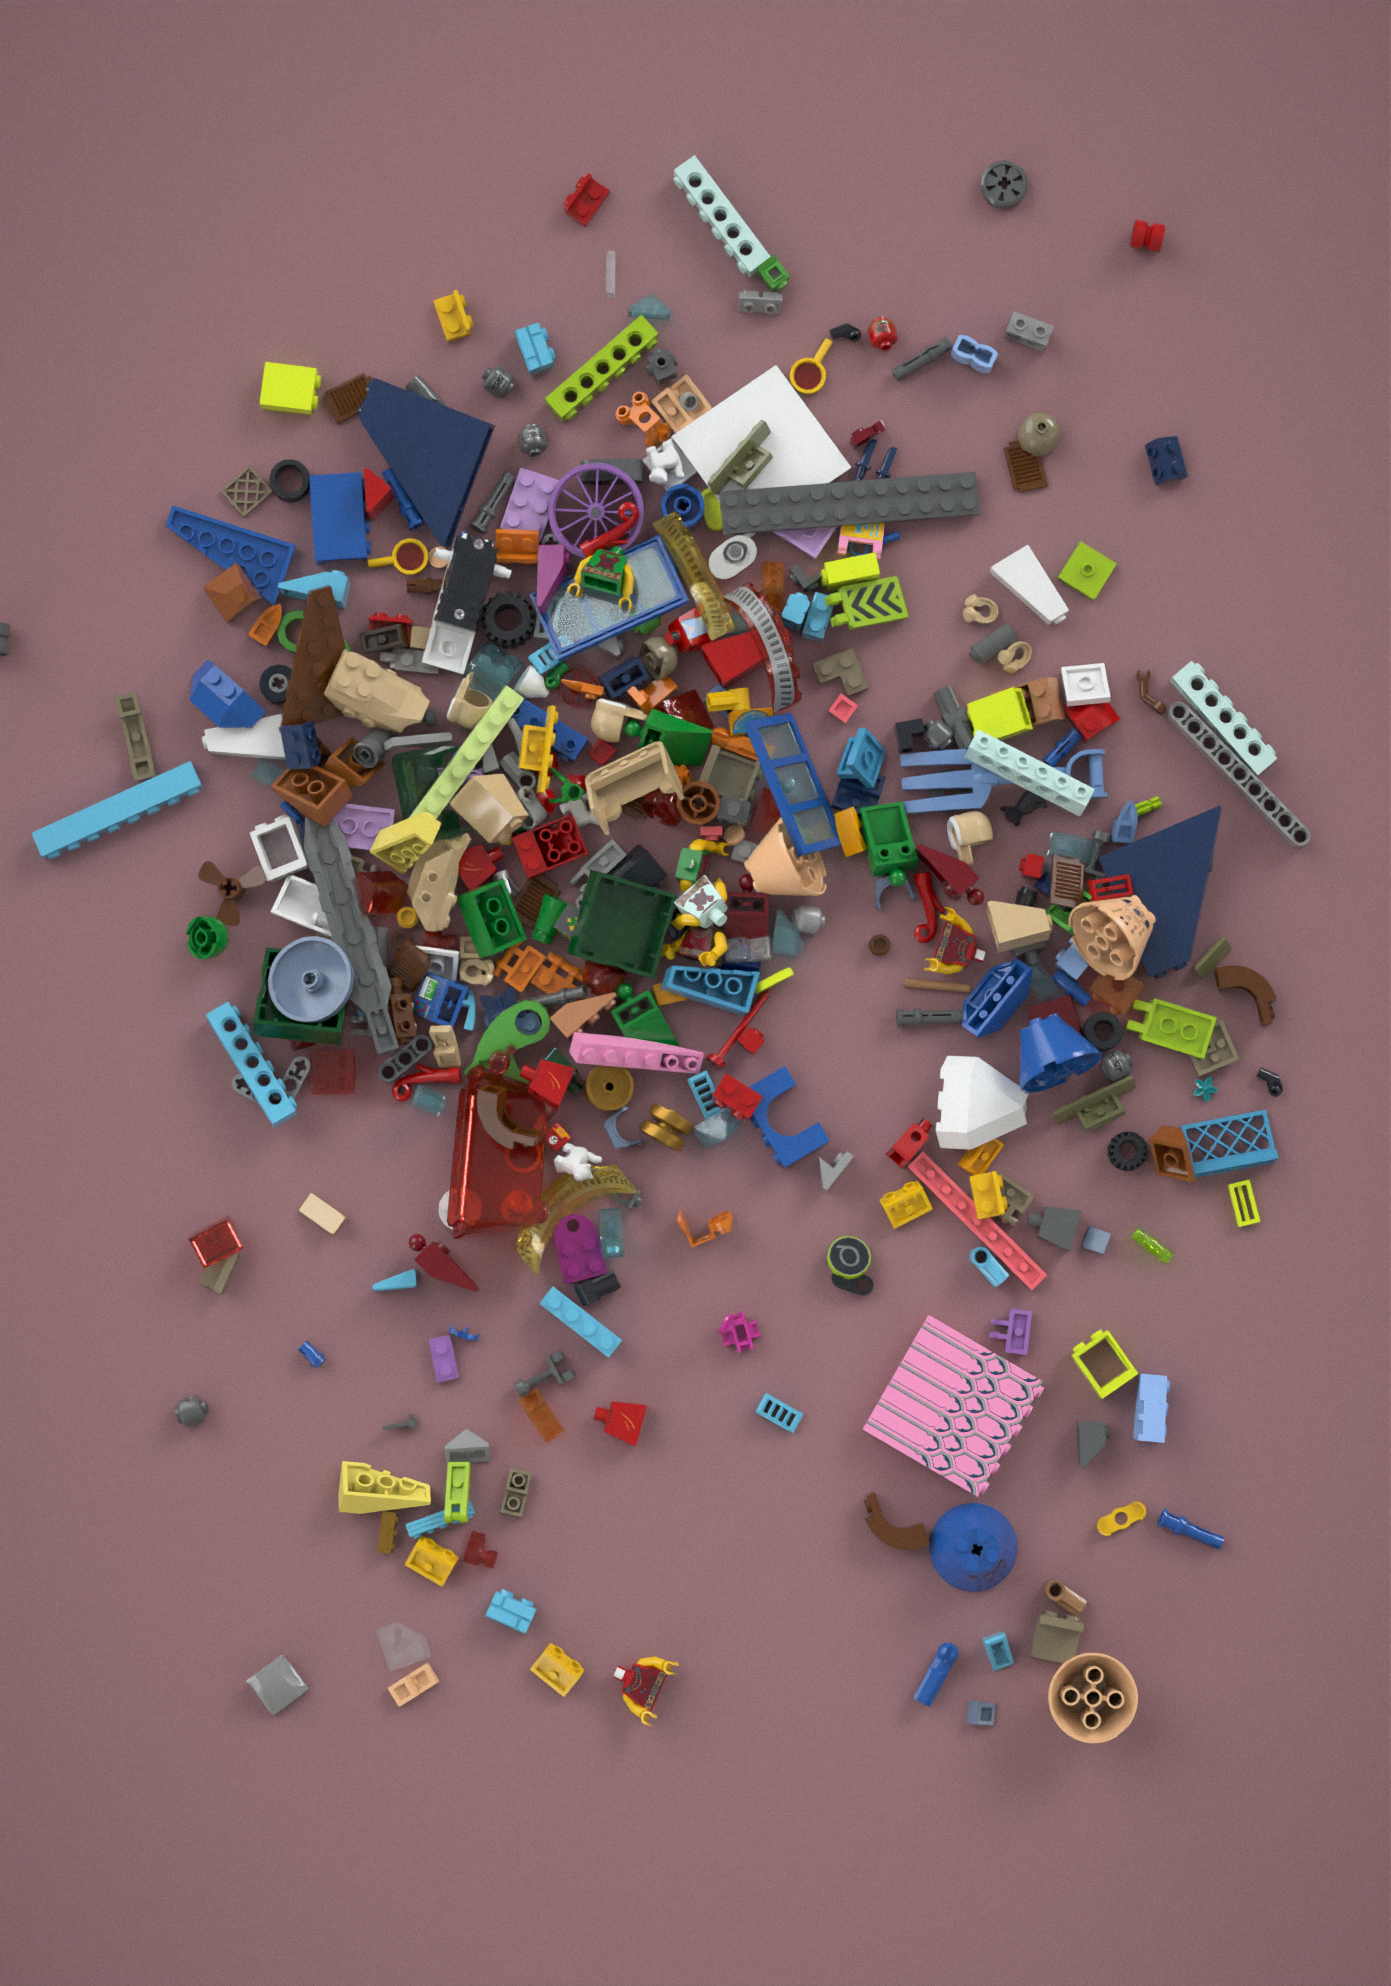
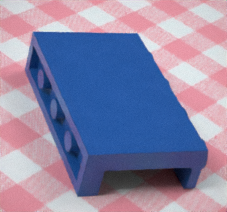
[309,472,372,565]

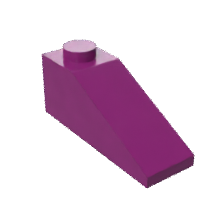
[537,544,571,614]

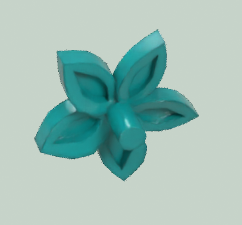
[1193,1077,1219,1102]

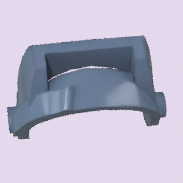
[874,875,916,909]
[603,1106,644,1149]

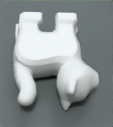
[646,440,685,486]
[559,793,599,827]
[554,1143,602,1181]

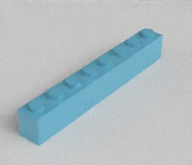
[31,761,203,860]

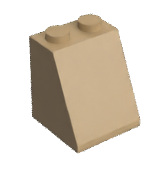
[450,774,528,843]
[987,901,1053,953]

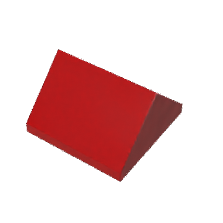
[364,468,394,520]

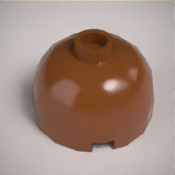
[677,780,720,825]

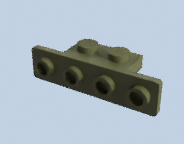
[708,420,773,495]
[1053,1075,1135,1133]

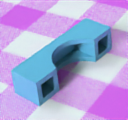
[539,1286,622,1358]

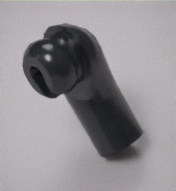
[829,324,861,342]
[1256,1067,1283,1097]

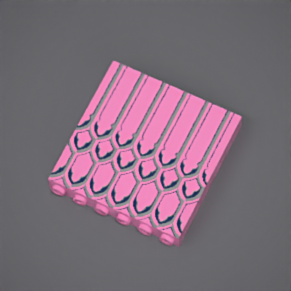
[863,1315,1044,1497]

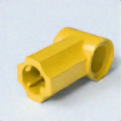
[706,687,750,712]

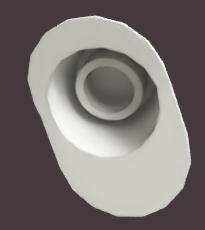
[709,535,757,579]

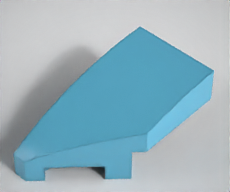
[461,989,476,1032]

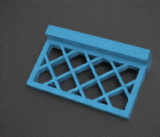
[1180,1110,1278,1178]

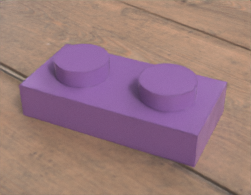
[428,1335,459,1382]

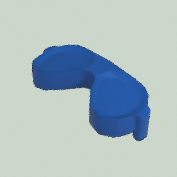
[448,1325,480,1341]

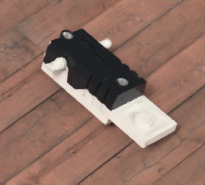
[421,533,511,674]

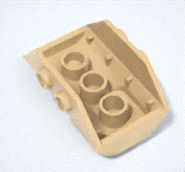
[324,649,430,733]
[406,833,471,931]

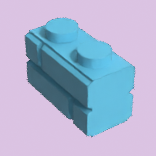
[515,323,556,375]
[780,592,810,632]
[801,592,834,643]
[485,1589,537,1634]

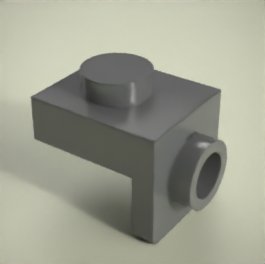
[788,563,822,593]

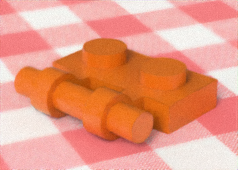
[493,941,546,993]
[530,952,587,994]

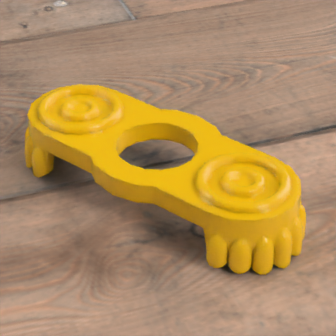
[1097,1501,1147,1536]

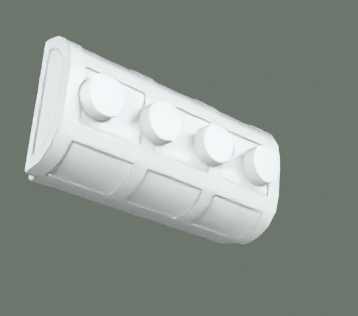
[271,875,368,938]

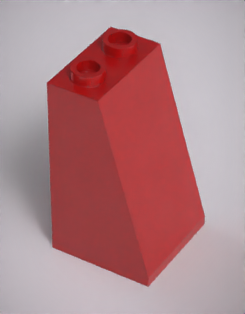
[701,624,792,689]

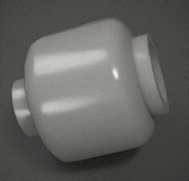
[791,904,825,935]

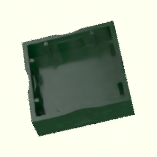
[566,870,678,979]
[253,947,349,1045]

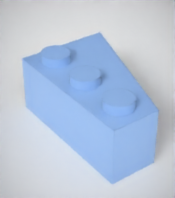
[1133,1373,1170,1443]

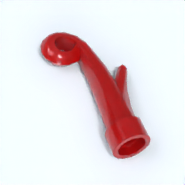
[579,502,639,558]
[913,872,945,943]
[392,1064,461,1102]

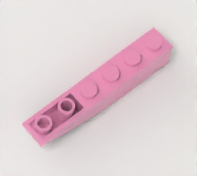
[569,1032,704,1074]

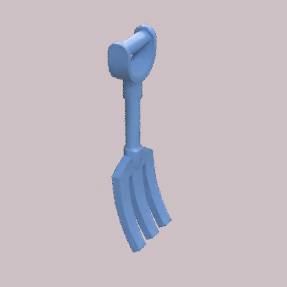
[900,749,1108,814]

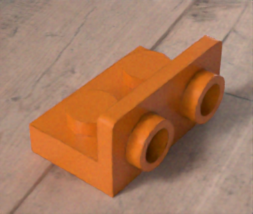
[496,529,539,565]

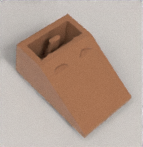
[989,677,1066,728]
[550,993,617,1041]

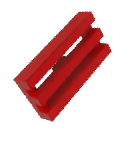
[1087,874,1134,902]

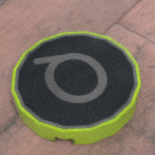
[827,1236,871,1279]

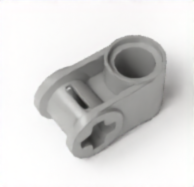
[515,786,547,830]

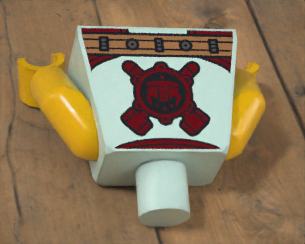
[670,875,728,930]

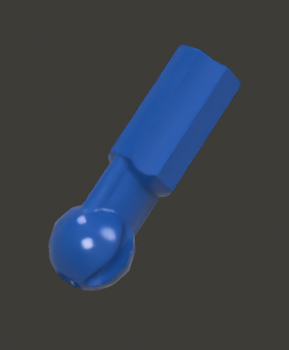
[913,1642,959,1707]

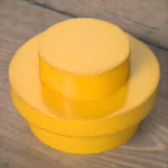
[397,907,419,929]

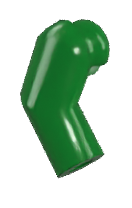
[545,661,570,690]

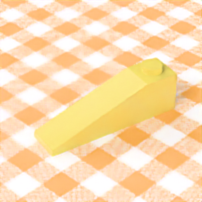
[338,1461,431,1514]

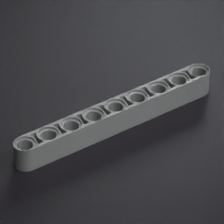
[1167,702,1311,848]

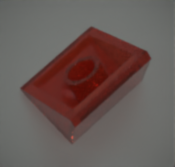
[355,871,409,915]
[188,1215,243,1269]

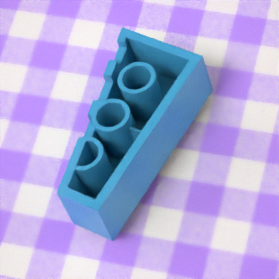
[661,966,760,1016]

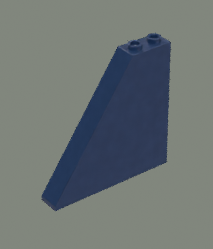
[359,377,495,547]
[1098,805,1222,980]

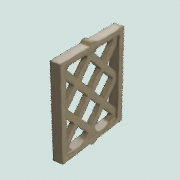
[221,465,273,517]

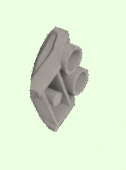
[246,1654,309,1716]

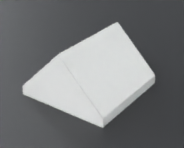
[416,945,460,983]

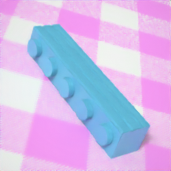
[405,1500,475,1539]

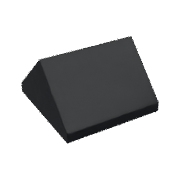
[607,844,667,887]

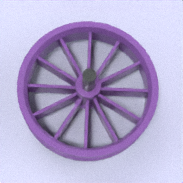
[548,463,644,558]

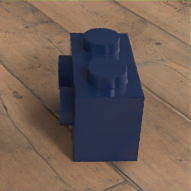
[597,656,650,699]

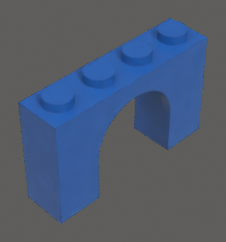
[749,1066,830,1168]

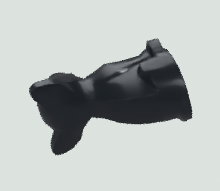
[1000,790,1048,827]

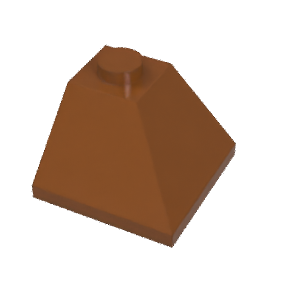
[203,563,262,623]
[323,737,386,786]
[1149,1125,1195,1183]

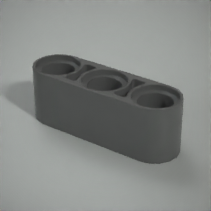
[581,459,643,485]
[378,1035,433,1083]

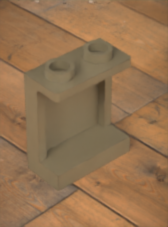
[699,745,763,802]

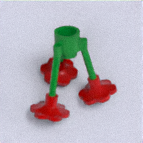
[536,753,587,815]

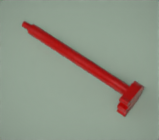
[705,989,771,1070]

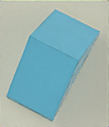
[982,1631,1014,1671]

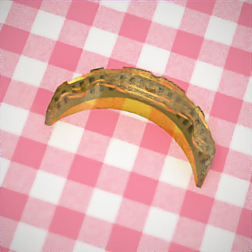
[652,511,736,641]
[515,1164,638,1275]

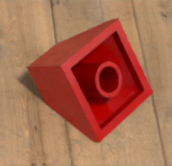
[1063,702,1120,743]

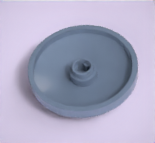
[268,936,354,1024]

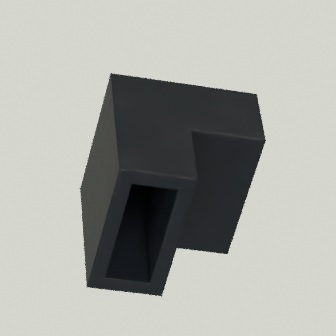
[894,718,925,753]

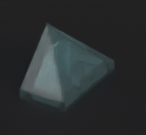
[628,293,671,320]
[251,758,284,788]
[693,1108,740,1148]

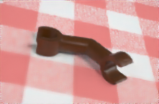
[1136,670,1167,715]

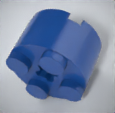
[661,484,704,532]

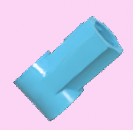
[969,1247,1009,1288]

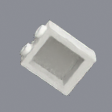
[249,815,309,882]

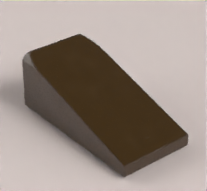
[360,624,409,654]

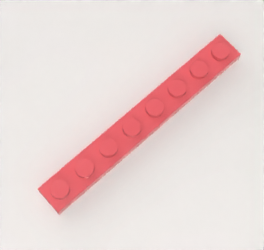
[907,1151,1047,1291]

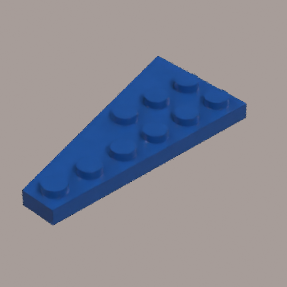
[166,505,296,606]

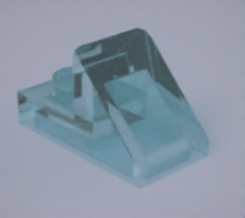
[1027,963,1061,1003]

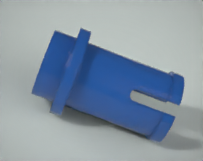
[298,1341,326,1369]

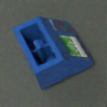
[413,971,468,1028]

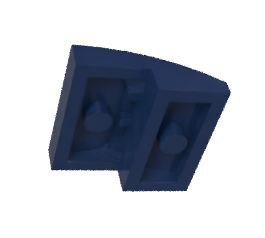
[831,774,886,818]

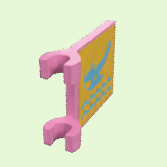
[837,523,885,560]

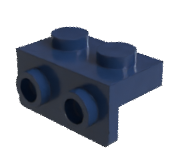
[1145,436,1188,485]
[280,721,320,769]

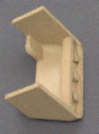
[585,741,684,835]

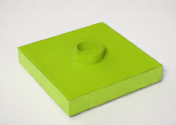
[1057,541,1117,601]

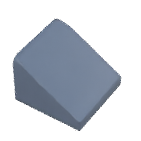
[1082,1226,1111,1255]
[967,1701,996,1726]

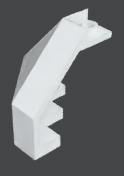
[936,1056,1029,1150]

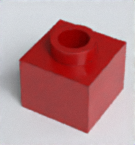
[1019,853,1044,880]
[737,1027,765,1055]

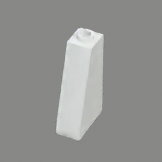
[990,545,1069,625]
[202,714,286,760]

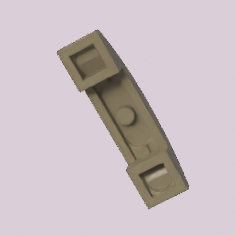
[115,692,156,781]

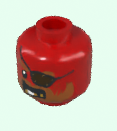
[867,317,898,351]

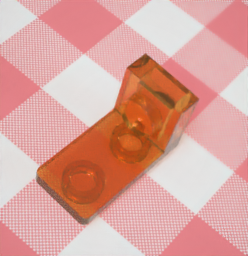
[761,561,784,611]
[519,1388,564,1442]

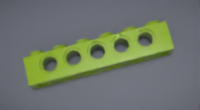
[545,315,659,422]

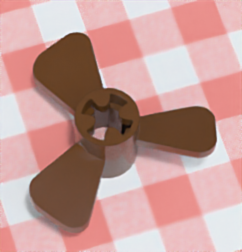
[198,861,266,926]

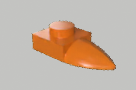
[248,604,282,648]
[561,679,604,701]

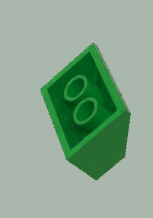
[457,879,526,958]

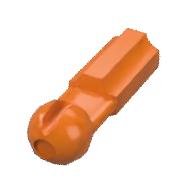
[710,727,774,762]

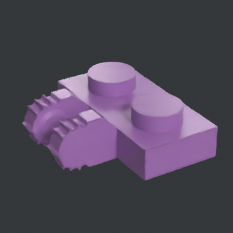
[989,1309,1032,1355]

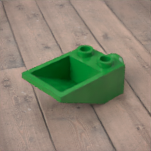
[625,709,713,766]
[860,801,918,887]
[610,982,680,1047]

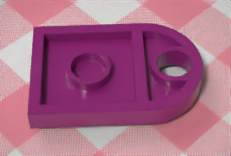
[553,1214,607,1284]

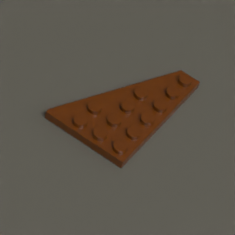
[278,585,346,733]

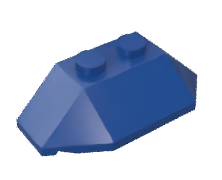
[189,659,267,728]
[962,958,1033,1038]

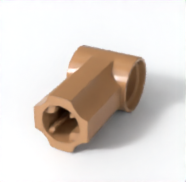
[1043,1579,1087,1616]

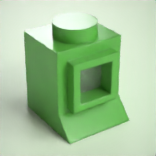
[757,254,790,292]

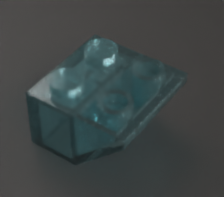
[461,641,524,700]

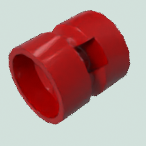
[1130,219,1165,253]

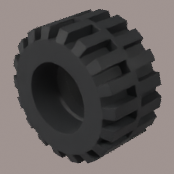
[481,591,536,649]

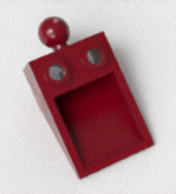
[915,844,984,906]
[723,874,769,960]
[409,1234,481,1292]

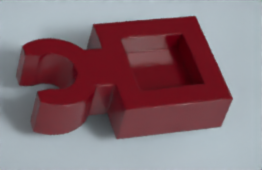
[850,420,886,450]

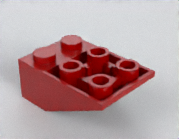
[512,814,588,881]

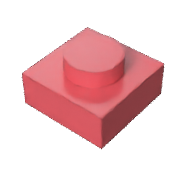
[828,694,858,724]
[700,826,722,841]

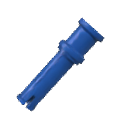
[381,467,426,531]
[1157,1508,1224,1550]

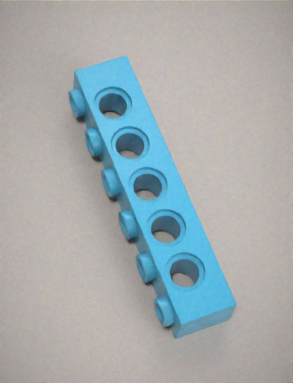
[206,1002,298,1128]

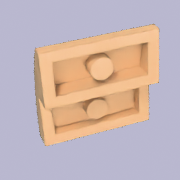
[651,374,713,433]

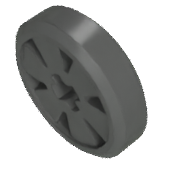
[980,160,1028,209]

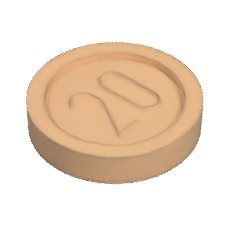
[428,547,448,569]
[723,825,745,845]

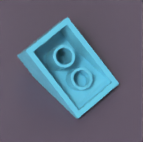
[278,570,351,609]

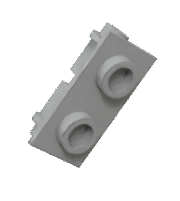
[738,290,782,314]

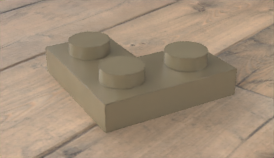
[812,648,868,697]
[1190,1019,1239,1077]

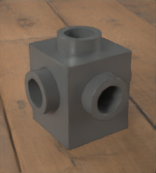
[645,349,678,385]

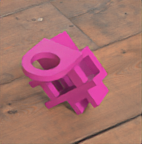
[718,1311,761,1353]

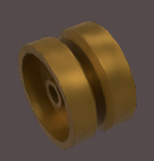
[584,1065,634,1111]
[639,1103,695,1153]

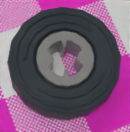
[259,664,292,704]

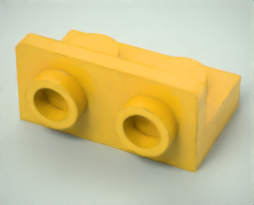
[433,290,474,342]
[969,1171,1008,1219]
[879,1181,933,1229]
[404,1536,459,1587]
[529,1643,585,1697]

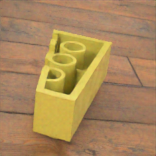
[370,812,441,875]

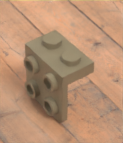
[1031,1610,1084,1663]

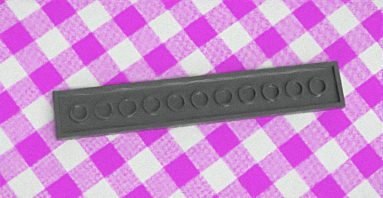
[719,472,980,536]

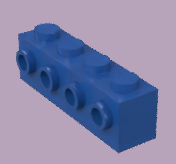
[505,699,588,763]

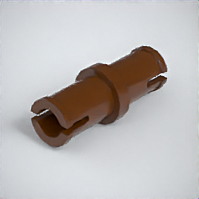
[407,577,443,595]

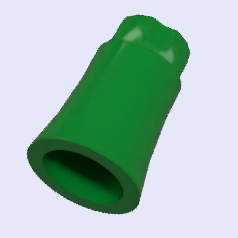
[532,893,572,945]

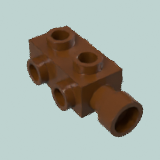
[387,977,417,1045]

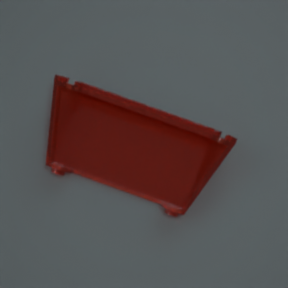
[447,1065,558,1239]

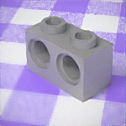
[1004,311,1054,352]

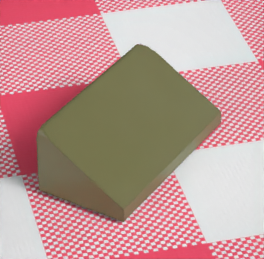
[1191,937,1232,980]

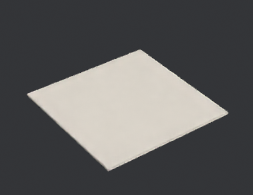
[672,365,851,538]

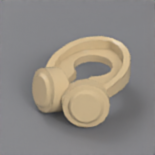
[963,594,998,624]
[998,641,1032,673]
[459,959,494,987]

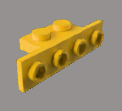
[518,705,558,793]

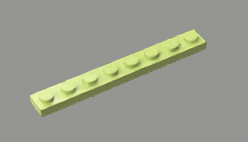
[409,685,524,819]

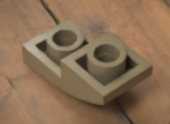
[500,1468,532,1519]

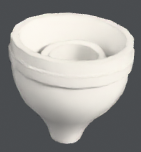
[514,665,550,699]

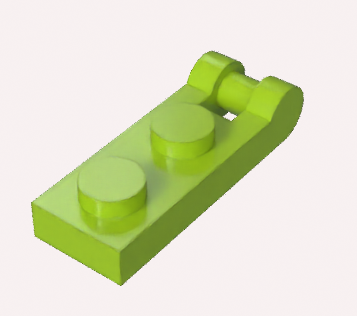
[444,1462,471,1523]

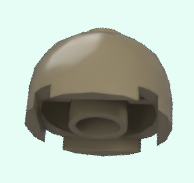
[1018,412,1061,457]
[638,636,679,681]

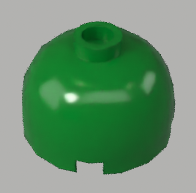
[186,916,229,960]

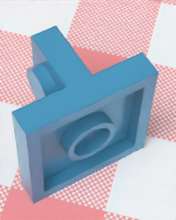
[836,728,886,788]

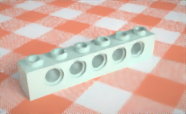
[673,155,770,277]
[1170,661,1277,777]
[964,730,1095,817]

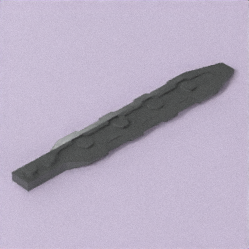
[304,816,399,1056]

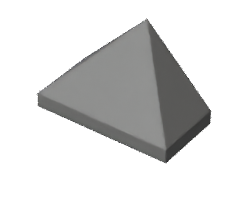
[445,1429,490,1464]

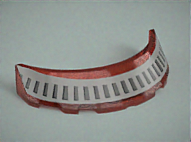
[722,582,802,714]

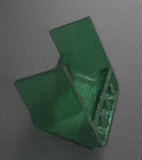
[392,746,474,840]

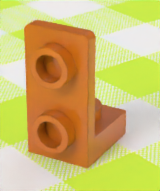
[627,676,678,715]

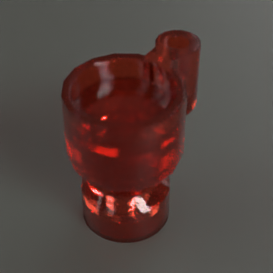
[422,930,456,951]
[488,1043,516,1074]
[463,1530,498,1569]

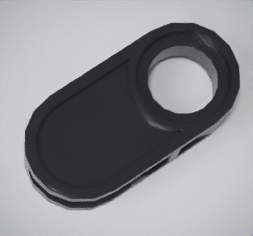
[831,1273,874,1295]

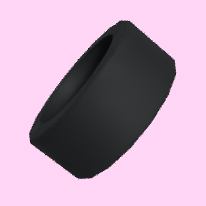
[269,459,310,502]

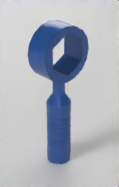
[849,531,900,557]
[280,800,305,840]

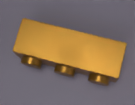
[377,1511,399,1554]

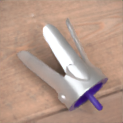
[493,866,520,895]

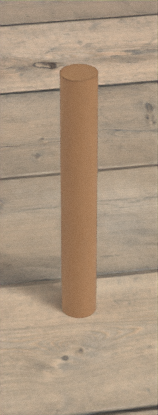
[904,978,970,993]

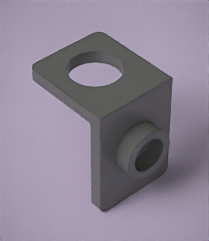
[610,1187,643,1210]

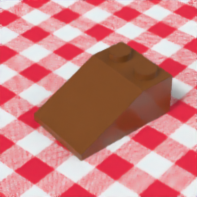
[270,765,352,826]

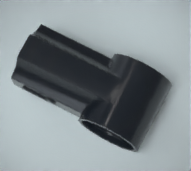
[574,1271,621,1307]

